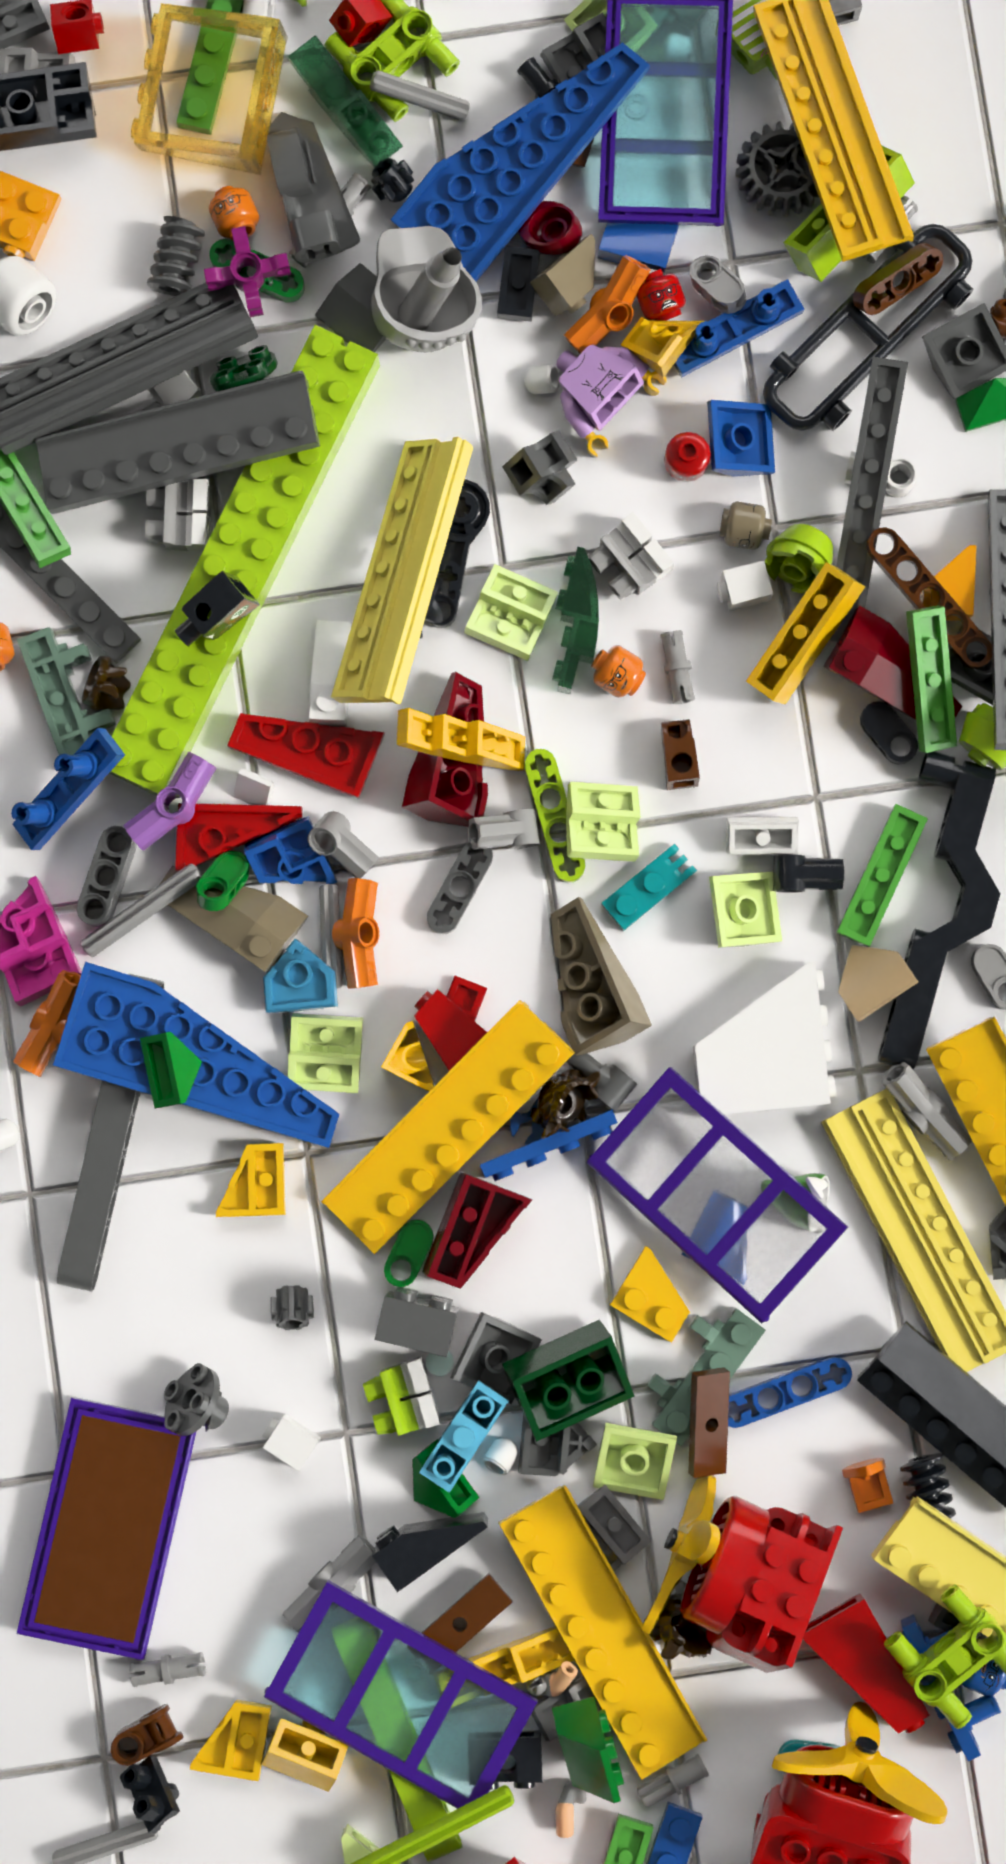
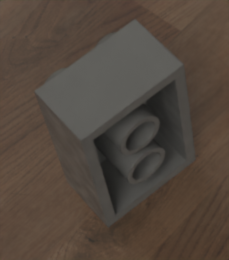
[374,1287,459,1357]

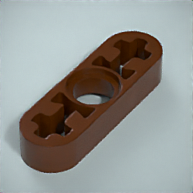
[853,243,943,315]

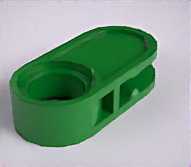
[196,851,249,911]
[384,1219,434,1287]

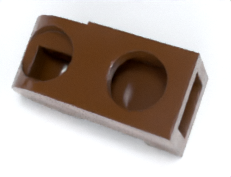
[661,719,700,790]

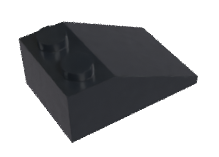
[372,1512,488,1593]

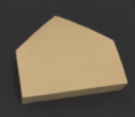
[838,945,918,1022]

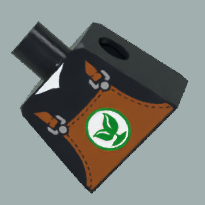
[174,570,260,647]

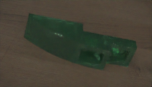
[287,35,403,167]
[552,547,599,695]

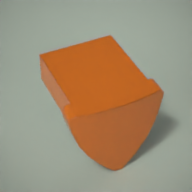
[842,1458,893,1513]

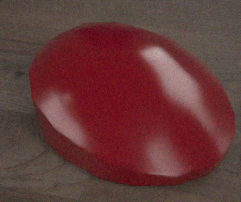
[518,201,582,255]

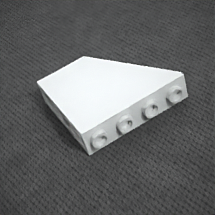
[693,961,836,1117]

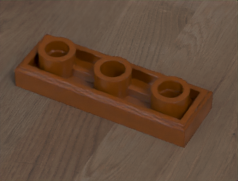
[688,1367,730,1478]
[407,1573,513,1675]

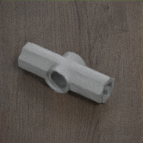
[282,1535,376,1632]

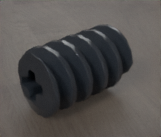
[899,1453,957,1523]

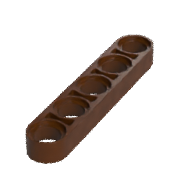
[866,527,992,669]

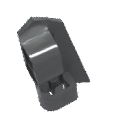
[267,112,360,263]

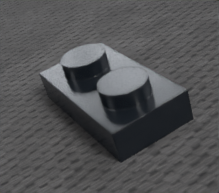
[497,246,540,322]

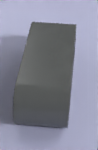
[77,826,137,927]

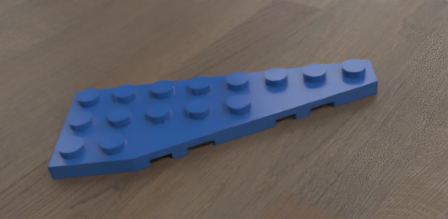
[390,42,650,282]
[53,962,339,1148]

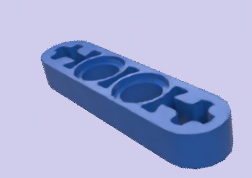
[728,1356,852,1428]

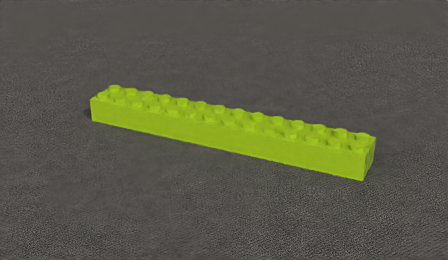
[109,325,380,796]

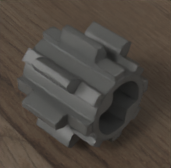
[271,1285,314,1330]

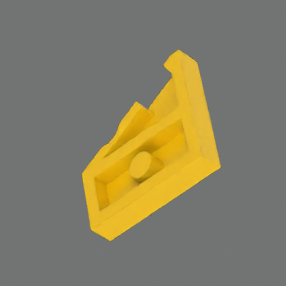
[610,1246,690,1343]

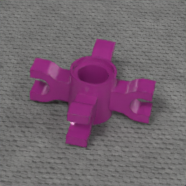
[204,226,291,318]

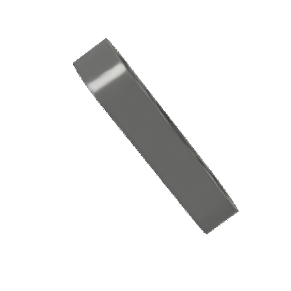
[427,842,493,934]

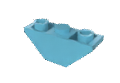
[419,1380,509,1493]

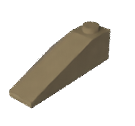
[158,866,309,973]
[551,897,652,1056]

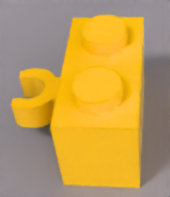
[261,1716,348,1792]

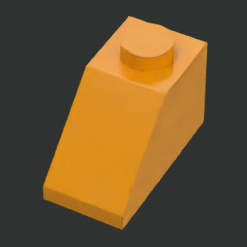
[921,545,977,621]

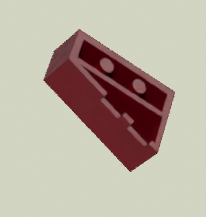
[422,1171,532,1289]

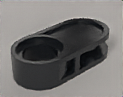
[860,701,918,765]

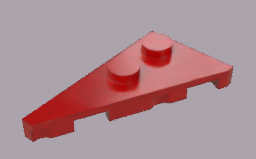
[175,803,303,872]

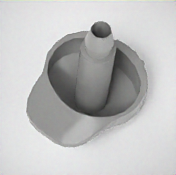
[370,226,482,353]

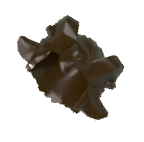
[529,1069,601,1139]
[644,1580,713,1659]

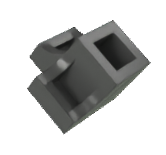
[502,431,577,505]

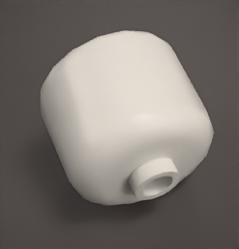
[0,256,57,336]

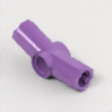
[123,752,217,851]

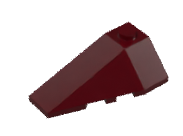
[823,605,962,720]
[402,672,488,827]

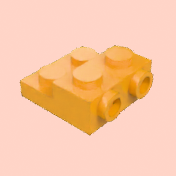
[0,171,62,261]

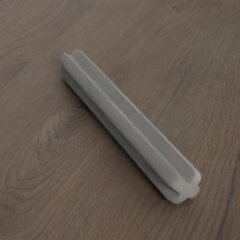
[80,863,202,957]

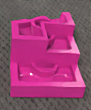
[0,876,82,1007]

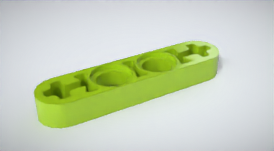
[525,749,585,883]

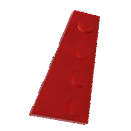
[227,713,385,799]

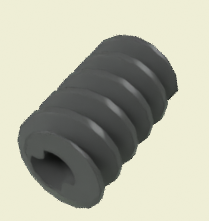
[147,216,205,296]

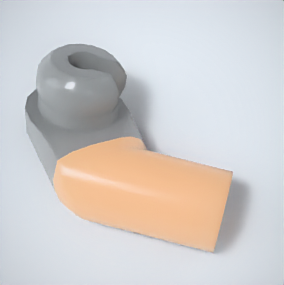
[527,1661,578,1697]
[555,1782,586,1838]

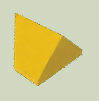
[620,317,704,377]
[381,1021,434,1092]

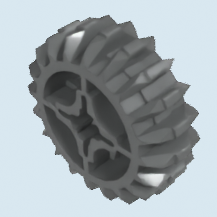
[735,121,819,218]

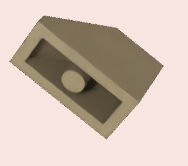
[530,234,596,316]

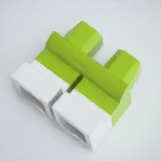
[363,1356,441,1436]

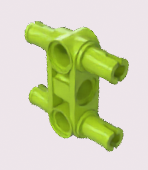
[324,0,460,122]
[884,1584,1006,1729]

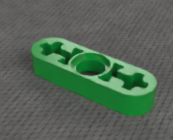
[209,239,305,303]

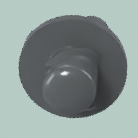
[164,1363,229,1436]

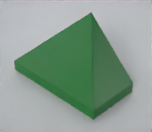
[955,378,1006,432]
[140,1032,202,1109]
[412,1439,480,1518]

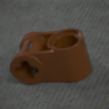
[110,1704,184,1766]

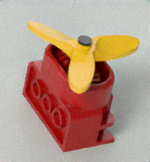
[641,1475,843,1673]
[750,1702,947,1864]

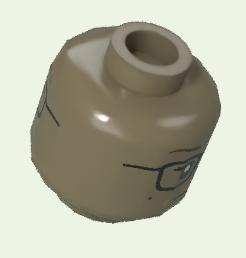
[719,501,772,550]

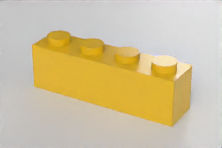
[746,562,865,704]

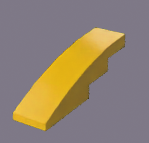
[397,708,525,771]
[433,1626,574,1708]

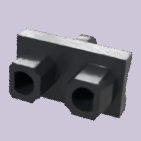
[120,1755,180,1834]

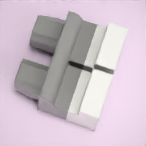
[145,479,211,552]
[589,511,674,600]

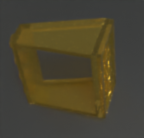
[131,3,288,175]

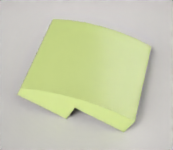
[464,564,558,661]
[566,782,641,862]
[287,1013,363,1093]

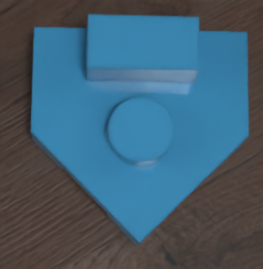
[263,939,338,1013]

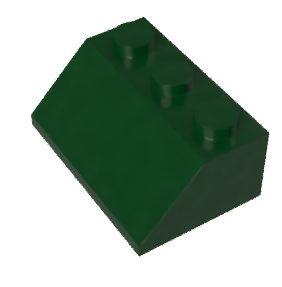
[502,1319,635,1442]

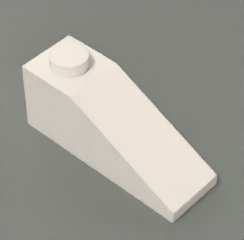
[309,620,352,727]

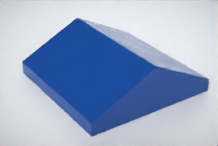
[707,400,775,477]

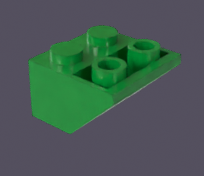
[552,1697,624,1803]

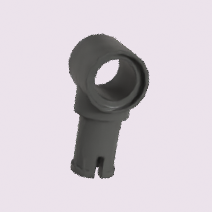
[566,1053,637,1112]

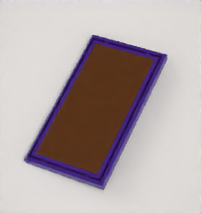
[16,1397,197,1660]

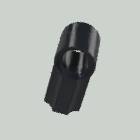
[773,854,844,893]

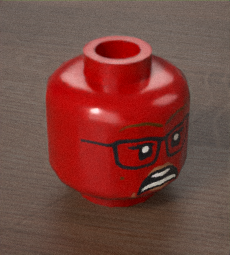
[636,269,686,321]
[664,432,711,482]

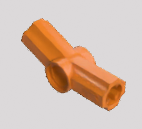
[564,255,651,354]
[332,878,379,989]
[13,970,81,1077]

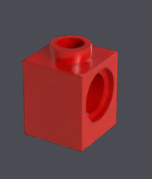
[50,0,104,55]
[329,0,393,47]

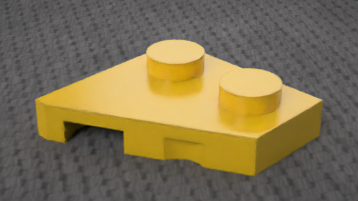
[216,1143,286,1217]
[189,1700,272,1781]

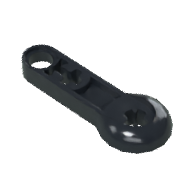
[428,479,490,628]

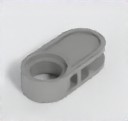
[689,255,746,314]
[971,944,1006,1010]

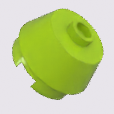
[764,524,833,594]
[959,703,1006,770]

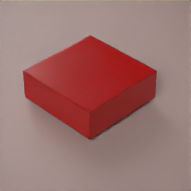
[446,975,488,1021]

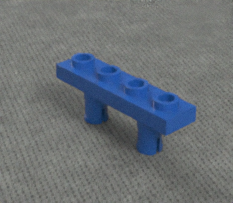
[674,279,805,378]
[11,728,125,850]
[901,1614,1002,1762]

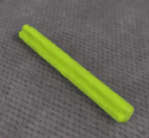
[351,1785,515,1864]

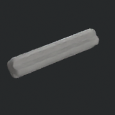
[370,71,470,120]
[319,884,343,989]
[52,1821,158,1864]

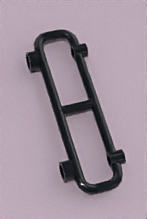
[763,224,974,431]

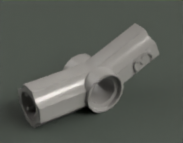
[882,1062,973,1161]

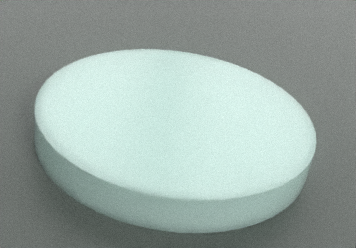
[426,1351,454,1376]

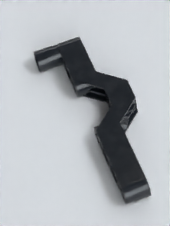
[878,751,1001,1070]

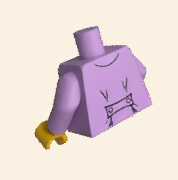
[556,345,666,458]

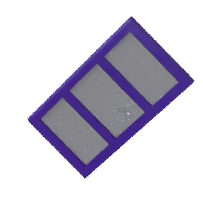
[586,1067,849,1324]

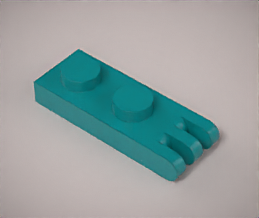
[601,844,697,931]

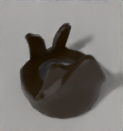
[81,656,131,711]

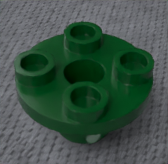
[210,345,278,392]

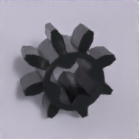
[371,158,414,203]

